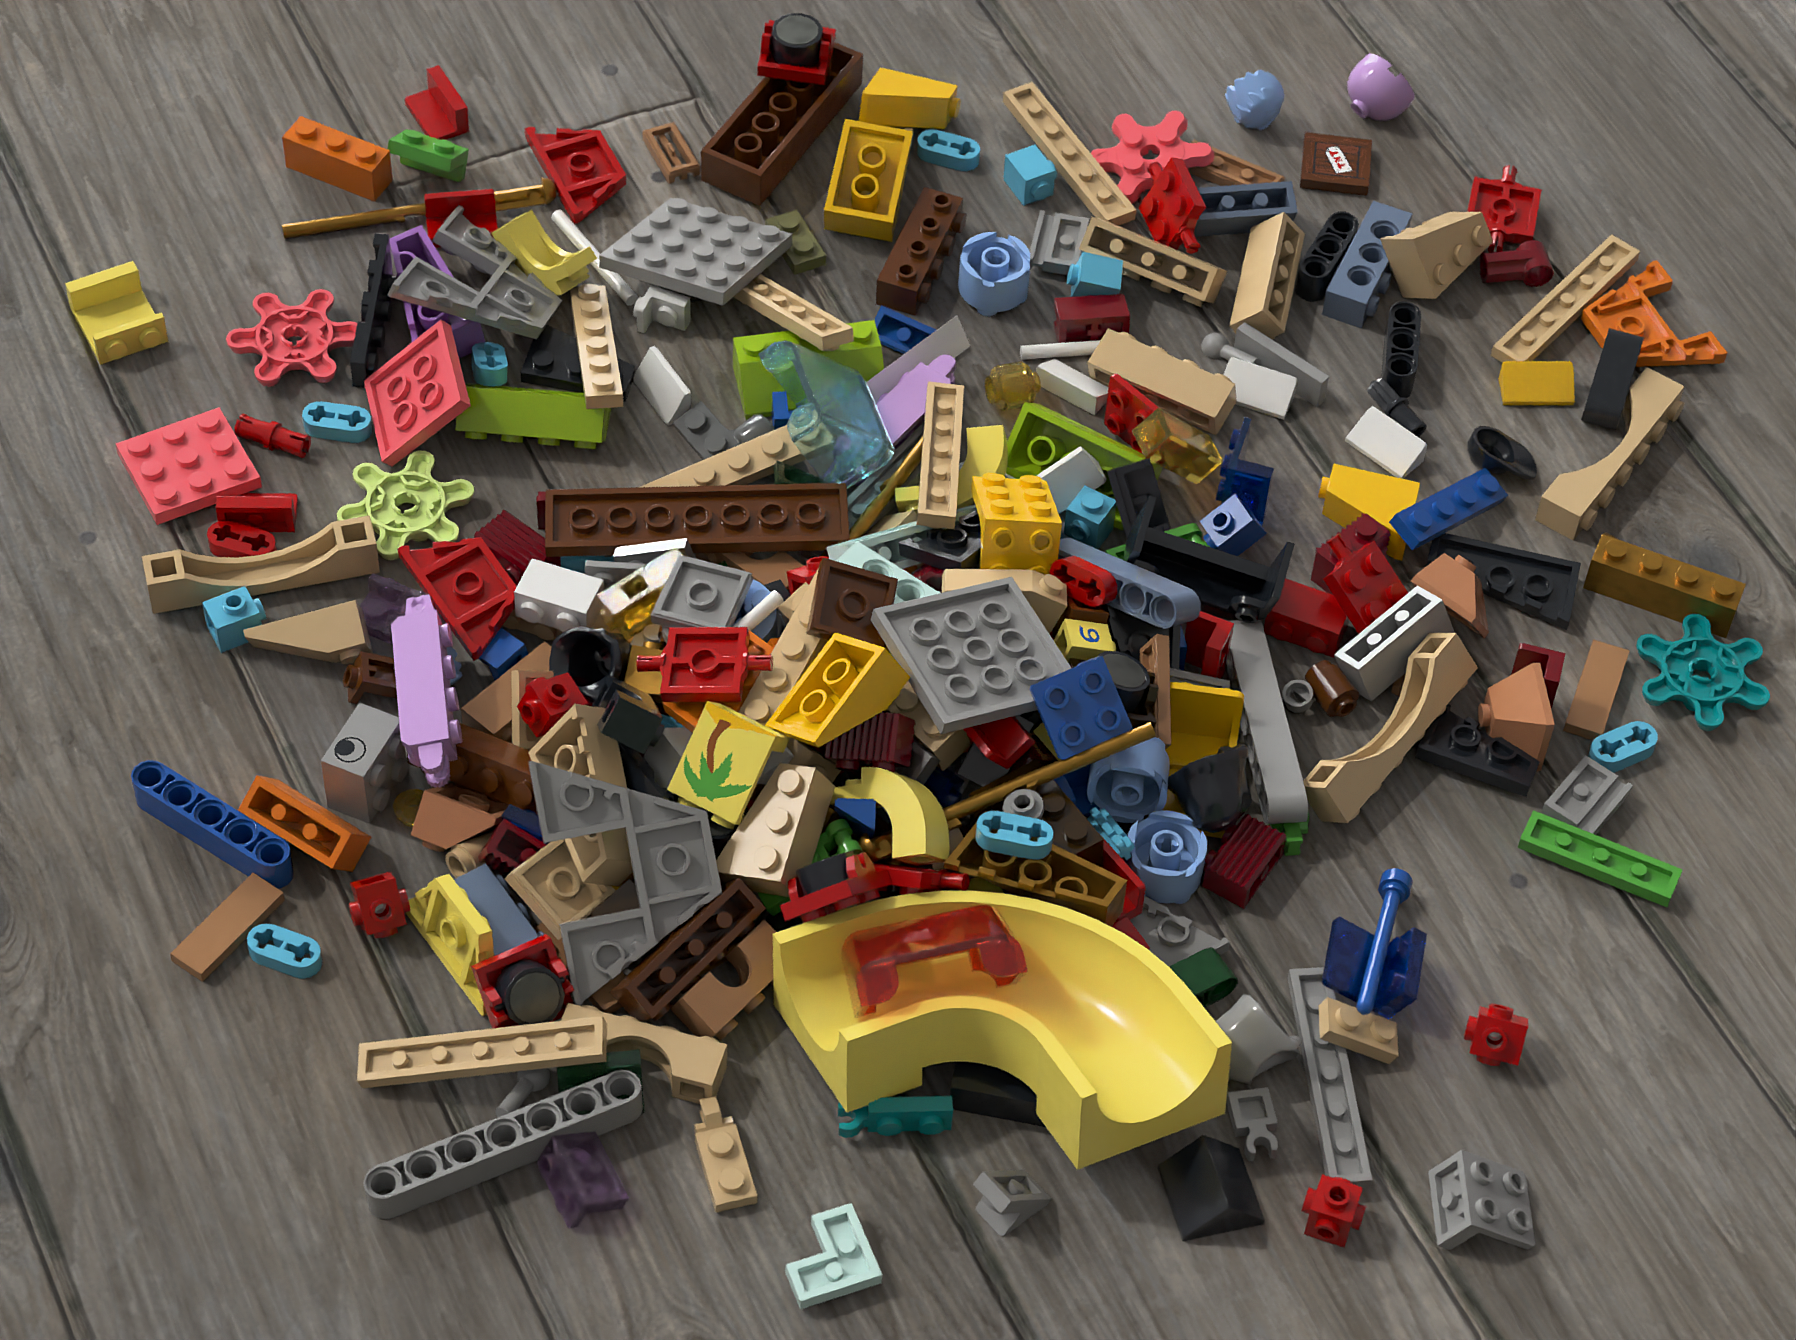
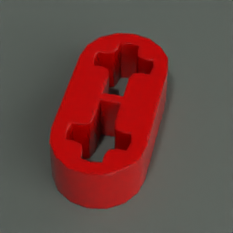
[207,520,277,558]
[1050,556,1117,607]

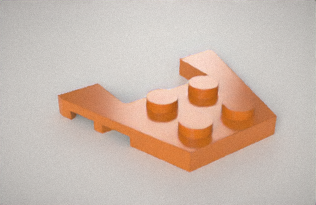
[1581,260,1727,367]

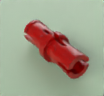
[234,414,311,458]

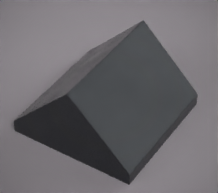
[1158,1135,1265,1241]

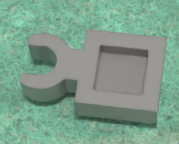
[1226,1087,1278,1161]

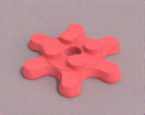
[1091,111,1215,204]
[226,289,357,387]

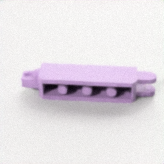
[822,354,956,488]
[391,594,462,788]

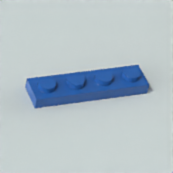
[1389,468,1508,550]

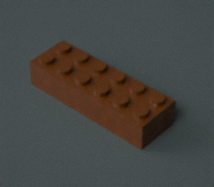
[701,42,863,206]

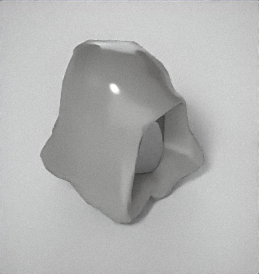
[1216,994,1302,1085]

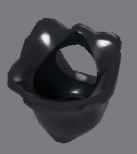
[549,626,631,702]
[1165,744,1252,833]

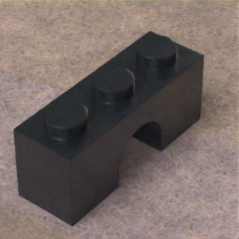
[592,674,664,754]

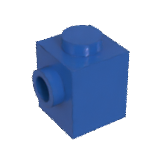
[1200,494,1267,556]

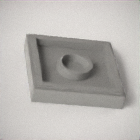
[651,555,753,628]

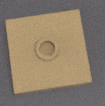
[505,839,616,941]

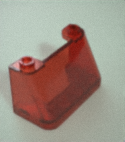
[841,905,1028,1018]

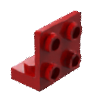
[1104,373,1187,462]

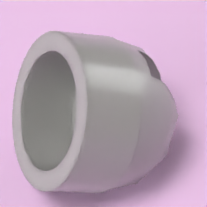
[1282,679,1314,713]

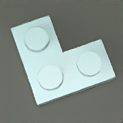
[785,1203,882,1310]

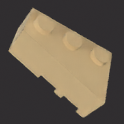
[1380,212,1493,299]
[716,763,835,897]

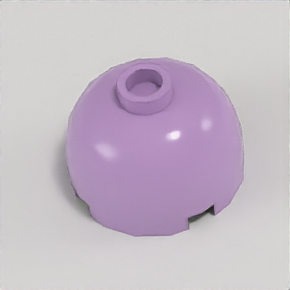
[1347,54,1415,121]

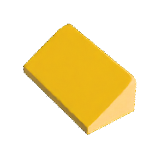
[1498,361,1575,405]

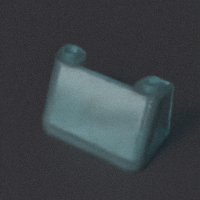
[758,341,894,489]

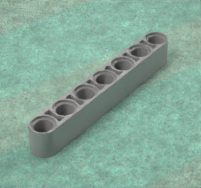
[1226,620,1308,825]
[363,1070,643,1219]

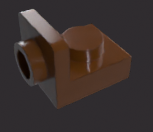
[343,651,397,704]

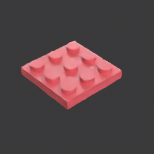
[364,320,471,467]
[116,407,262,525]

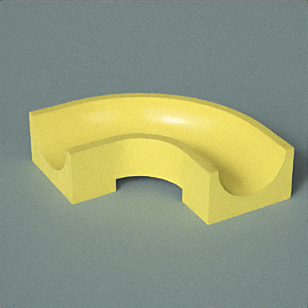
[773,891,1232,1170]

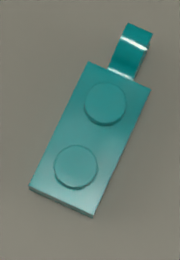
[838,1096,953,1138]

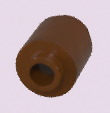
[1305,660,1359,717]

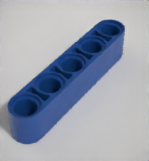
[131,760,294,889]

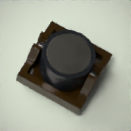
[1068,651,1159,729]

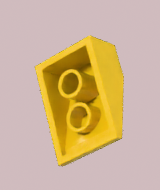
[824,119,913,242]
[765,633,910,747]

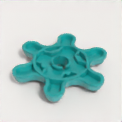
[1636,614,1770,731]

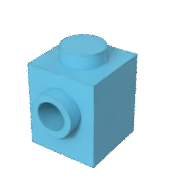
[1003,145,1057,206]
[1067,252,1123,297]
[1064,486,1117,549]
[202,586,266,653]

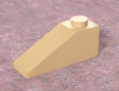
[942,569,1067,634]
[243,600,373,664]

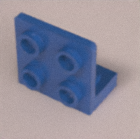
[1029,656,1133,760]

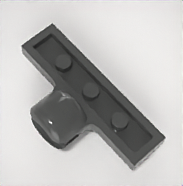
[672,401,776,485]

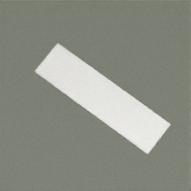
[865,315,971,406]

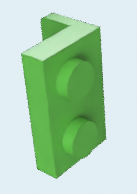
[387,129,469,182]

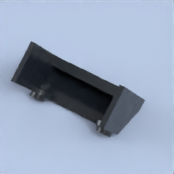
[1123,496,1295,623]

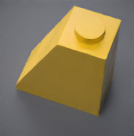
[859,67,961,129]
[1318,464,1420,561]

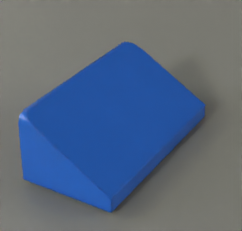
[874,305,936,354]
[834,798,876,839]

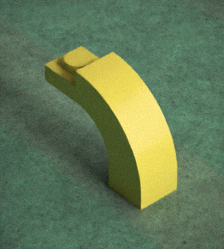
[491,210,597,295]
[895,425,1008,515]
[830,767,950,866]

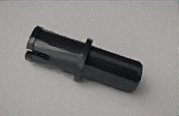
[1367,378,1427,437]

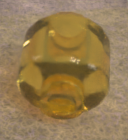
[984,361,1041,411]

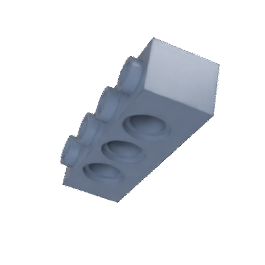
[1322,201,1412,328]

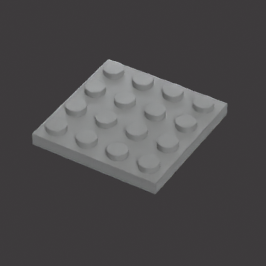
[599,198,792,306]
[871,577,1071,734]

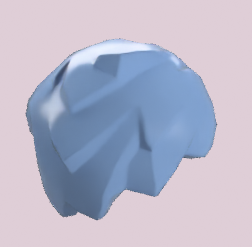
[1225,70,1285,131]

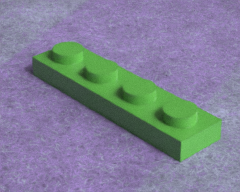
[1517,810,1683,907]

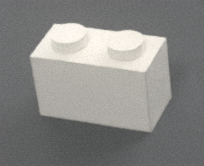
[514,559,604,632]

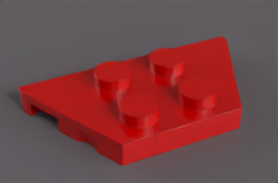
[525,127,626,224]
[397,537,517,661]

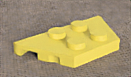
[406,874,494,1016]

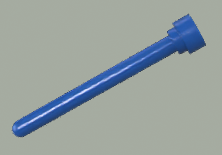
[1356,868,1413,1015]

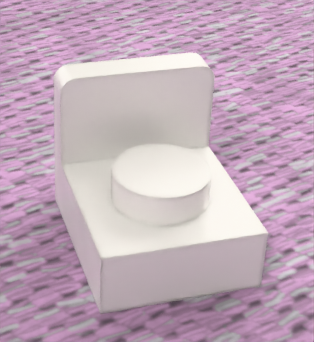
[633,285,691,333]

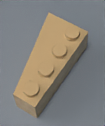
[528,704,633,886]

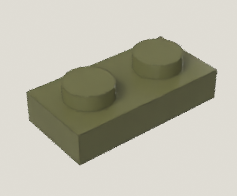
[765,209,826,275]

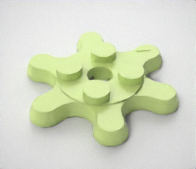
[337,451,474,560]

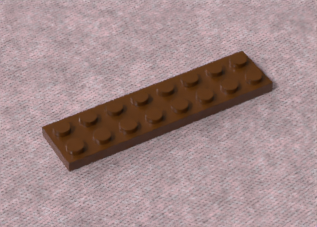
[545,483,850,557]

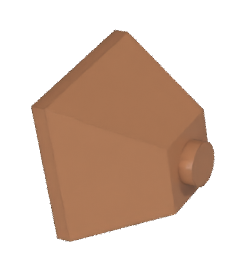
[1411,553,1489,639]
[1478,663,1555,771]
[411,783,523,852]

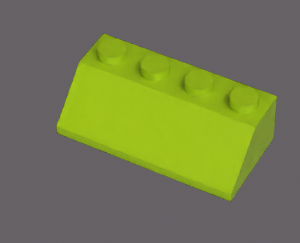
[733,320,884,420]
[455,383,611,449]
[1006,402,1164,530]

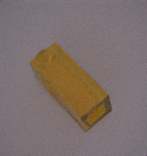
[1132,408,1223,484]
[597,547,682,640]

